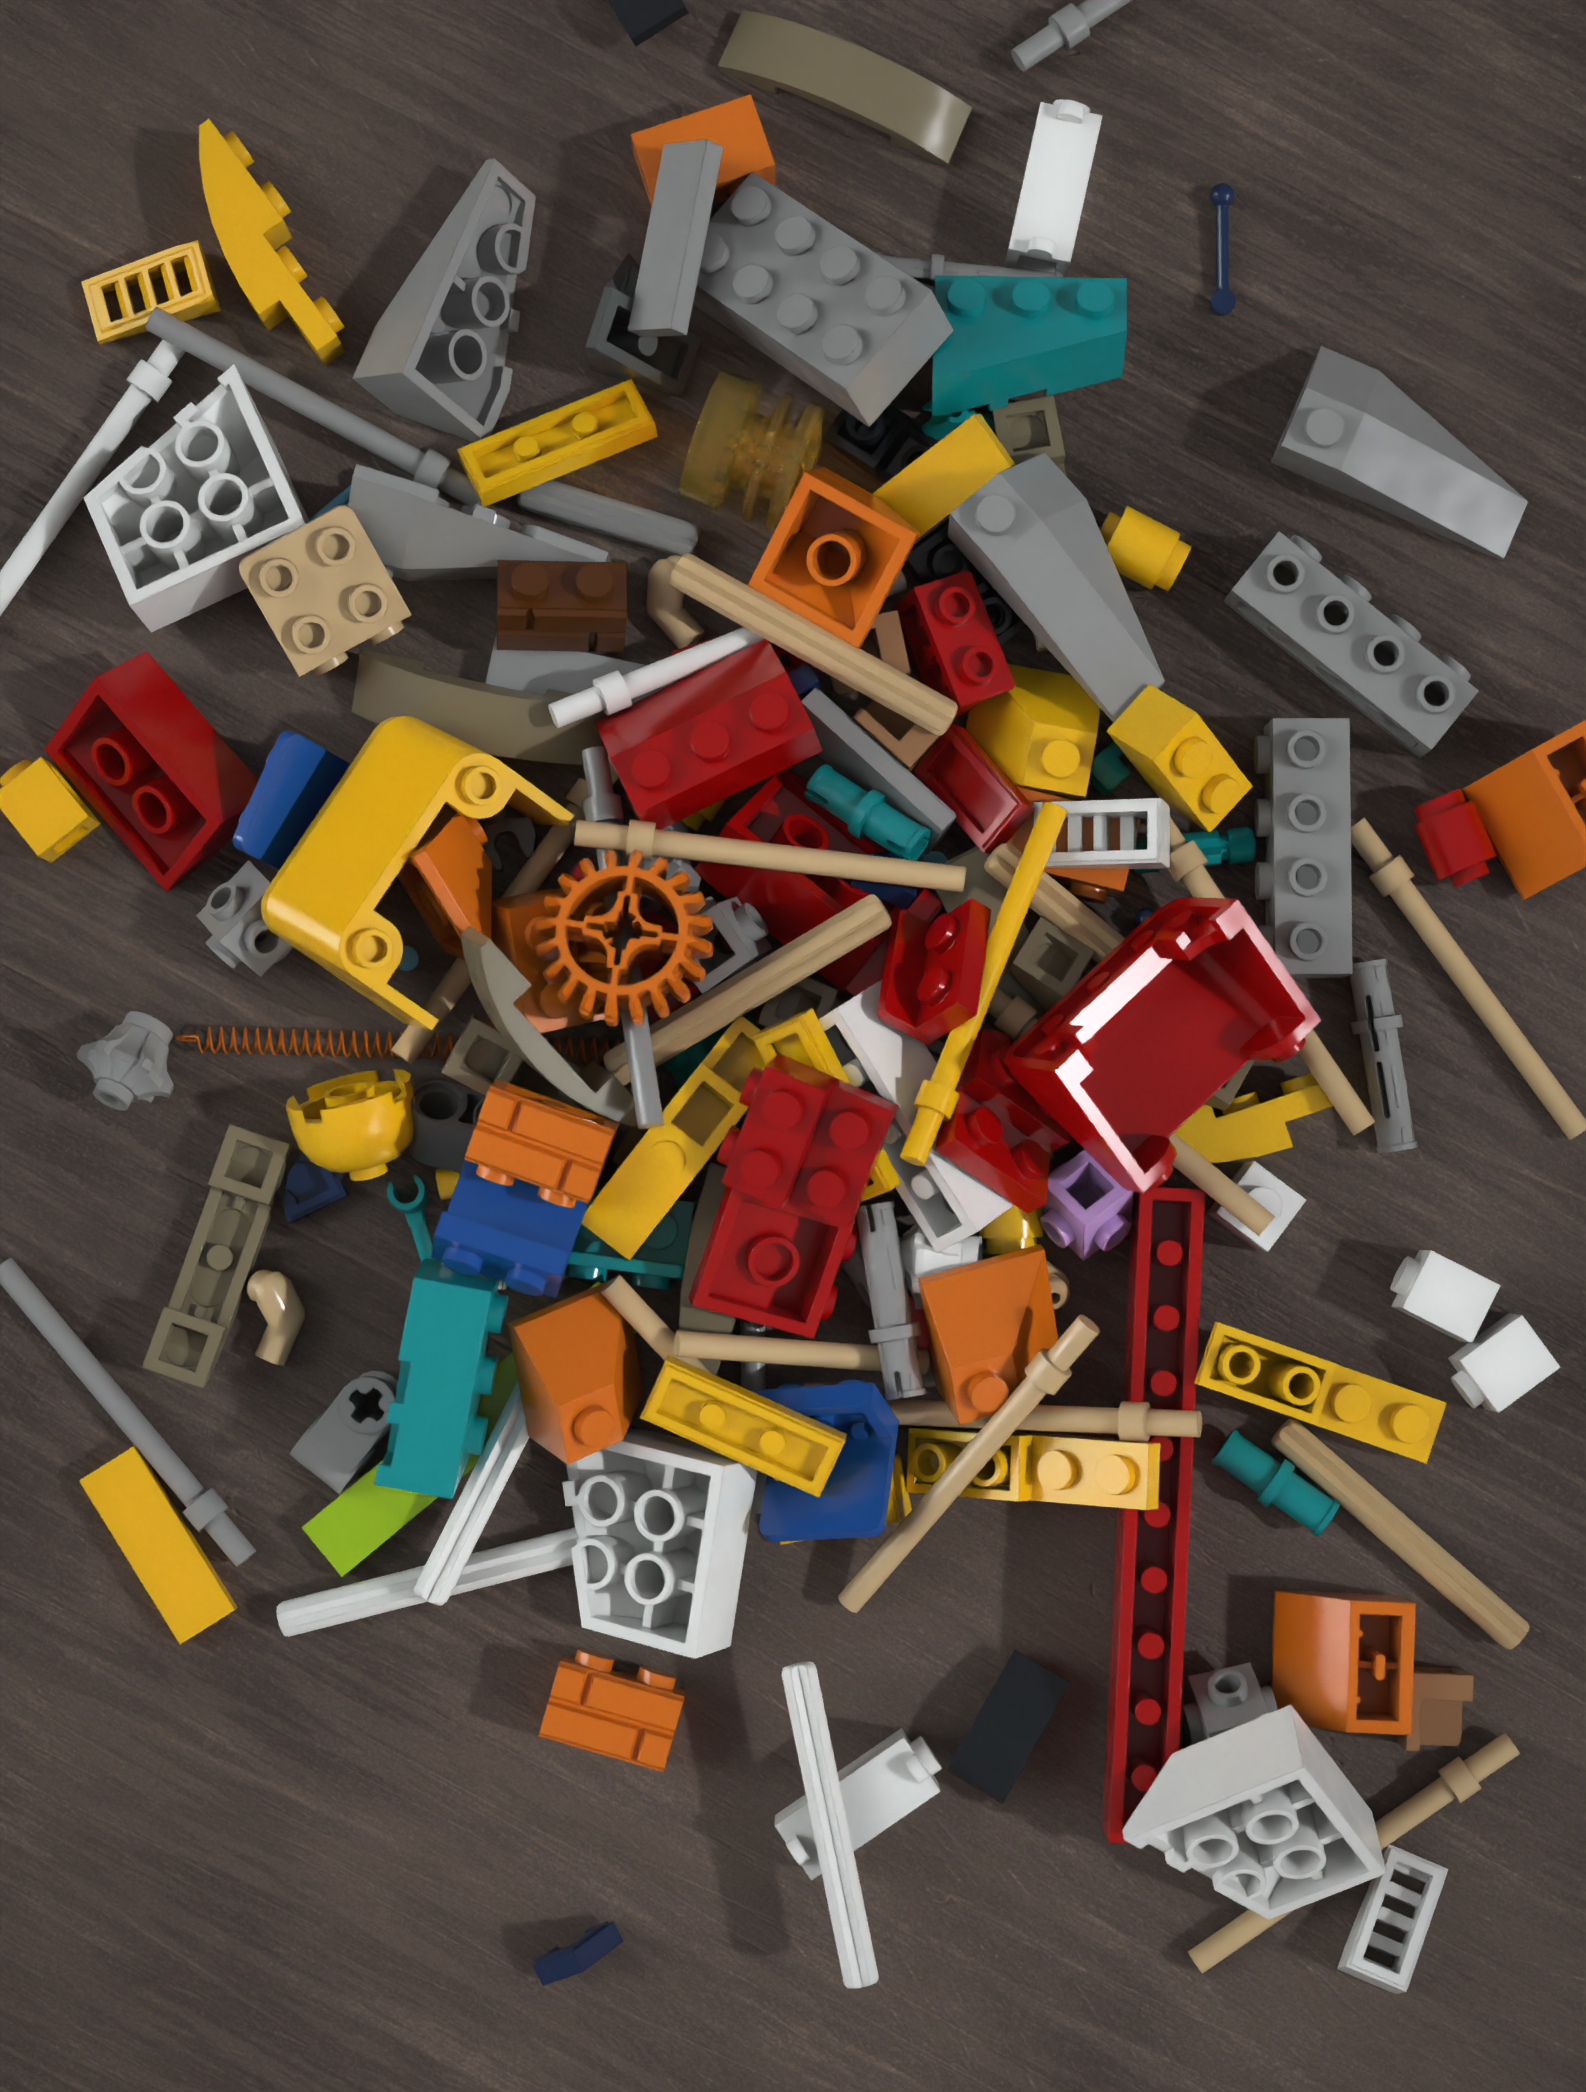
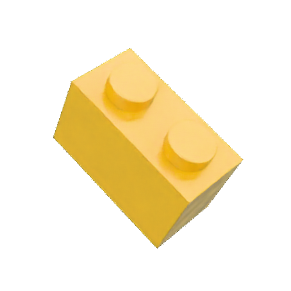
[1106,684,1253,833]

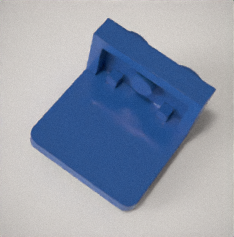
[233,730,351,870]
[431,1160,588,1298]
[752,1380,899,1542]

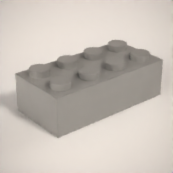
[693,172,954,427]

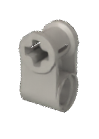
[290,1370,398,1494]

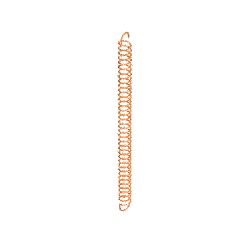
[175,1025,620,1065]

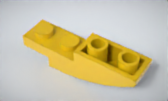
[199,119,345,366]
[581,1016,766,1261]
[1174,1073,1333,1164]
[1194,1321,1447,1464]
[906,1428,1160,1510]

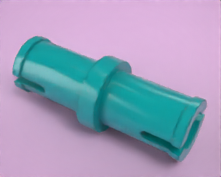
[804,764,932,861]
[1211,1429,1340,1537]

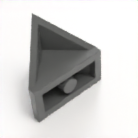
[585,252,702,397]

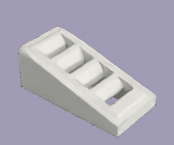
[1034,798,1170,869]
[1337,1844,1448,1994]

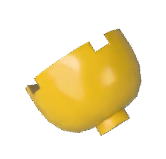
[286,1069,415,1181]

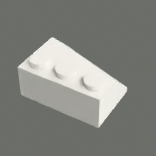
[83,364,309,633]
[562,1428,757,1659]
[1122,1705,1387,1920]

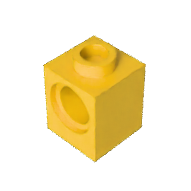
[0,757,101,863]

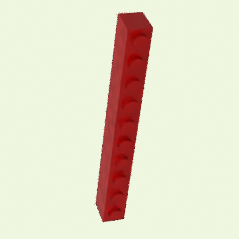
[1102,1187,1205,1845]

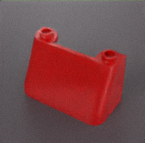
[1003,897,1322,1193]

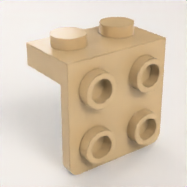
[239,505,412,677]

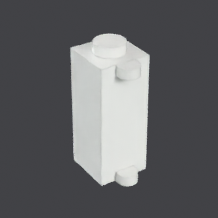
[1004,99,1103,277]
[775,1728,942,1881]

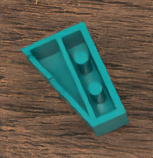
[374,1258,508,1499]

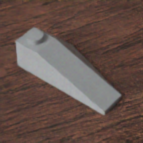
[352,158,536,442]
[1270,346,1528,561]
[948,452,1165,723]
[348,464,611,581]

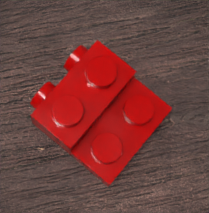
[936,1028,1070,1214]
[717,1053,899,1228]
[688,1186,858,1339]

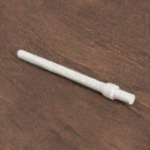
[0,339,186,616]
[548,571,907,728]

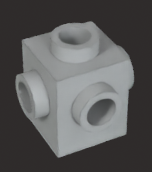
[196,860,292,977]
[675,896,773,994]
[1181,1663,1278,1744]

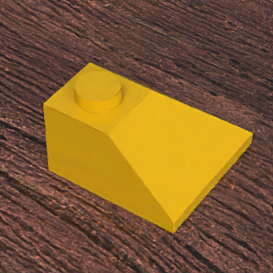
[965,664,1100,801]

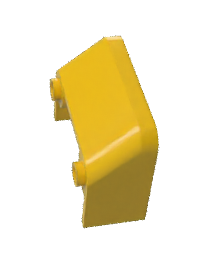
[261,716,574,1031]

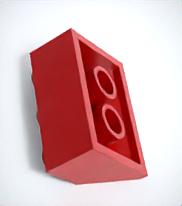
[595,639,822,830]
[44,651,258,892]
[694,768,928,992]

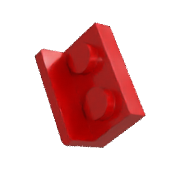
[891,571,1015,719]
[877,898,992,1046]

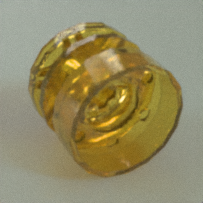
[678,369,826,532]

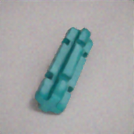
[1133,827,1256,874]

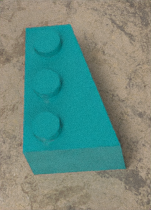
[931,275,1127,426]

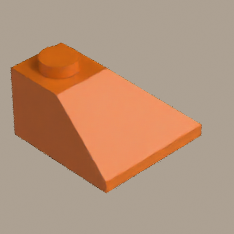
[748,467,920,648]
[397,805,492,960]
[918,1244,1058,1425]
[508,1279,644,1465]

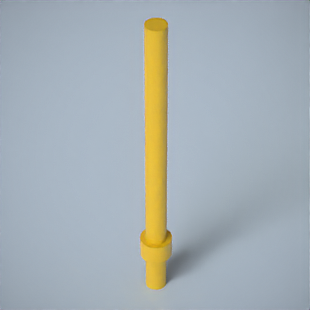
[900,802,1067,1166]

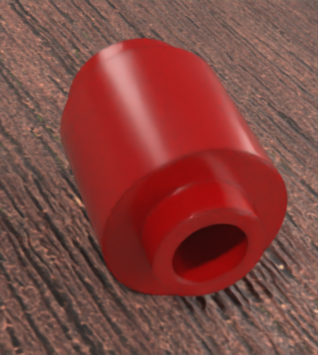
[1413,788,1497,888]

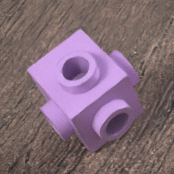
[1040,1150,1133,1261]

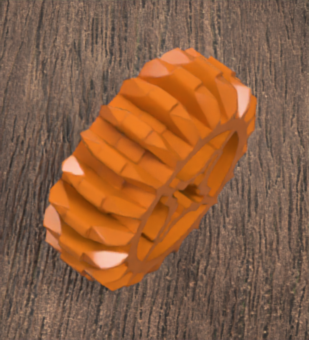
[535,849,713,1027]

